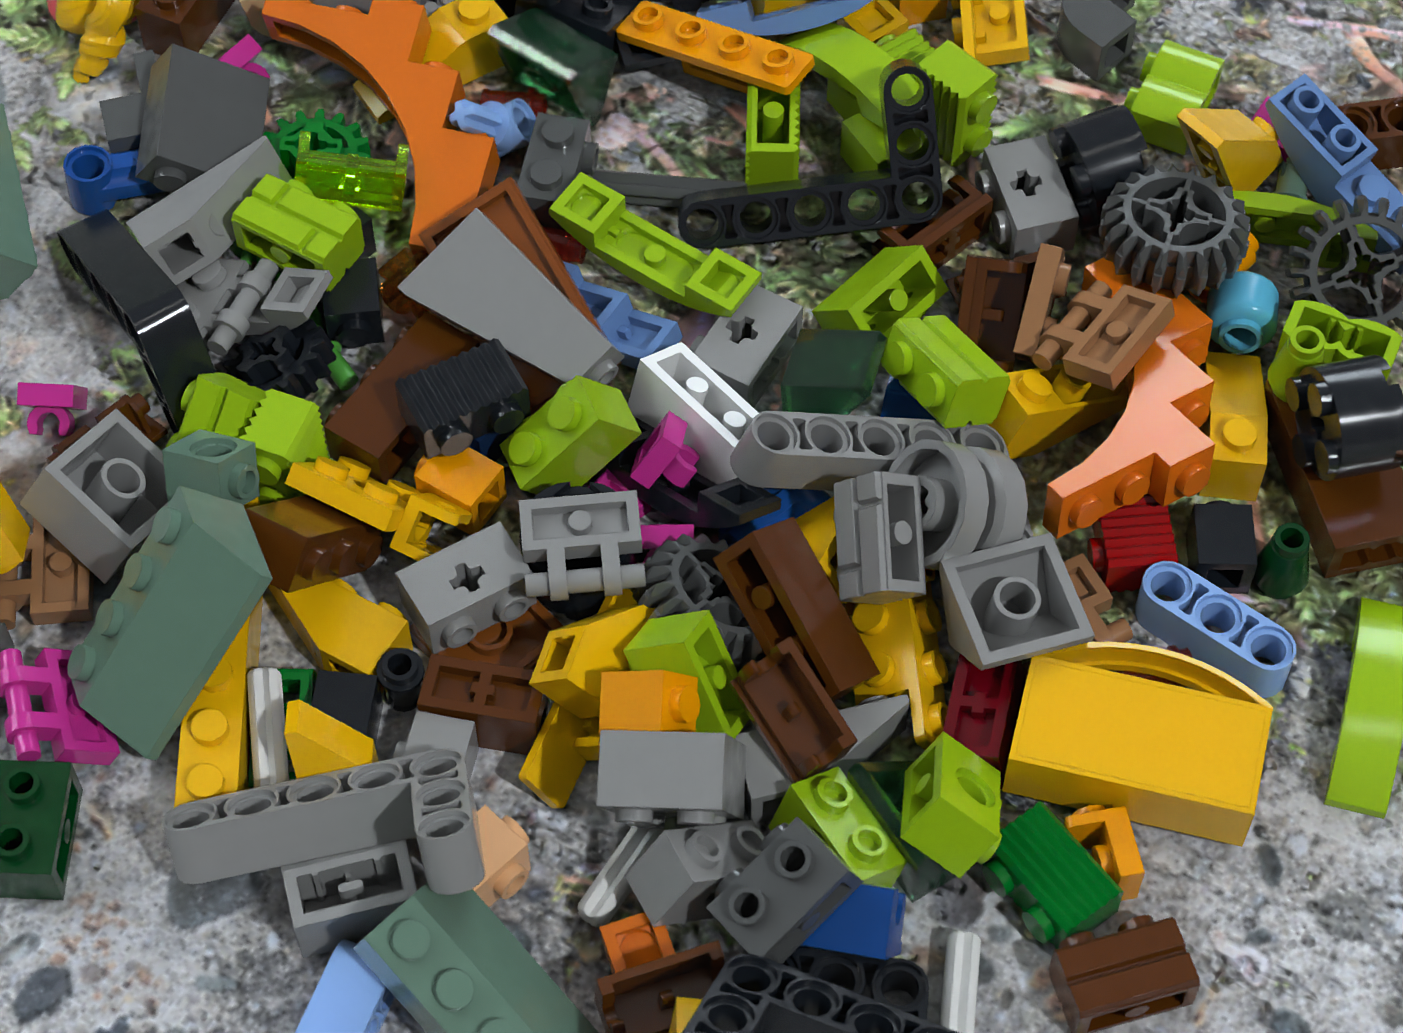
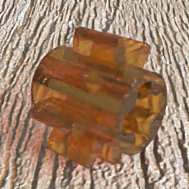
[378,247,429,319]

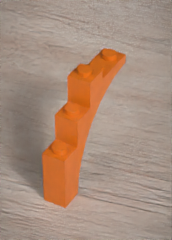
[261,0,500,266]
[1042,258,1215,539]

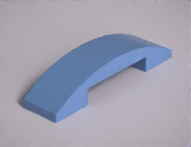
[696,0,873,35]

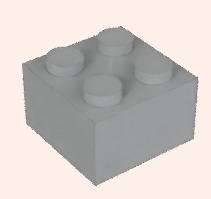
[19,408,168,584]
[597,730,746,828]

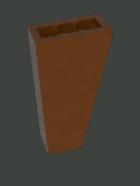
[1264,379,1403,578]

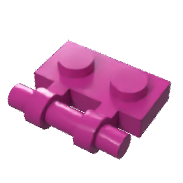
[0,648,120,766]

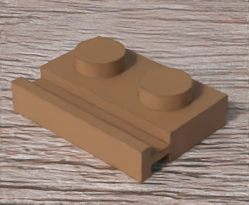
[1013,243,1072,363]

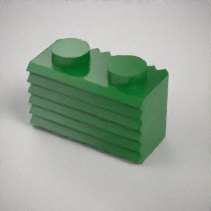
[982,801,1124,949]

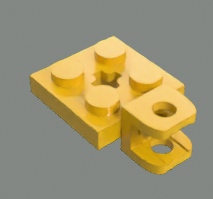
[284,456,473,561]

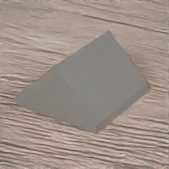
[939,533,1095,670]

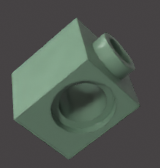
[162,429,260,505]

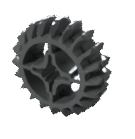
[1099,163,1251,299]
[1285,195,1403,330]
[632,533,766,673]

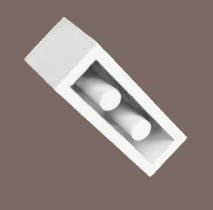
[628,342,764,489]

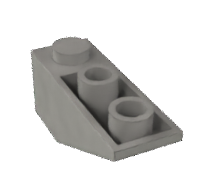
[126,135,292,286]
[735,694,909,824]

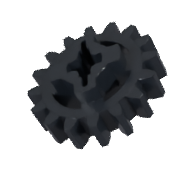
[223,319,336,399]

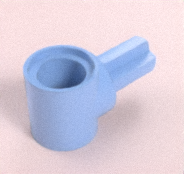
[449,98,536,158]

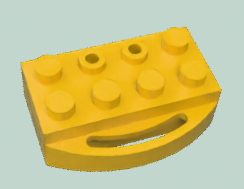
[1002,641,1273,847]

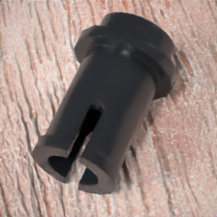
[376,648,425,712]

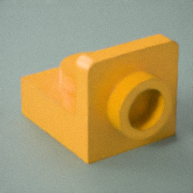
[1063,805,1145,901]

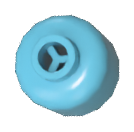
[1206,271,1279,353]

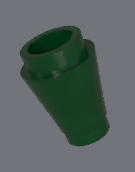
[1253,523,1310,599]

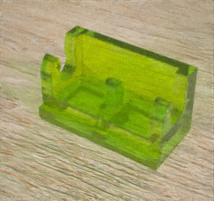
[295,131,409,212]

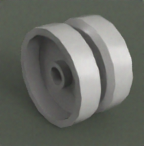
[889,439,1028,570]

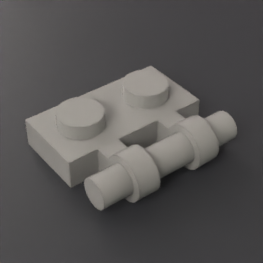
[182,258,279,356]
[519,490,646,601]

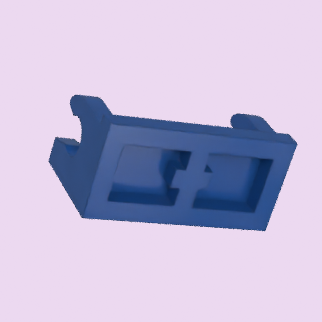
[801,883,906,960]

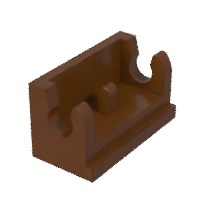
[871,175,993,269]
[957,254,1028,373]
[728,637,858,784]
[417,654,548,755]
[594,940,724,1033]

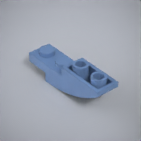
[1265,74,1403,275]

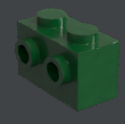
[0,760,83,900]

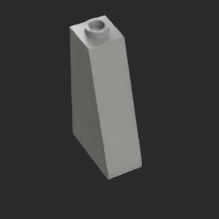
[398,207,625,385]

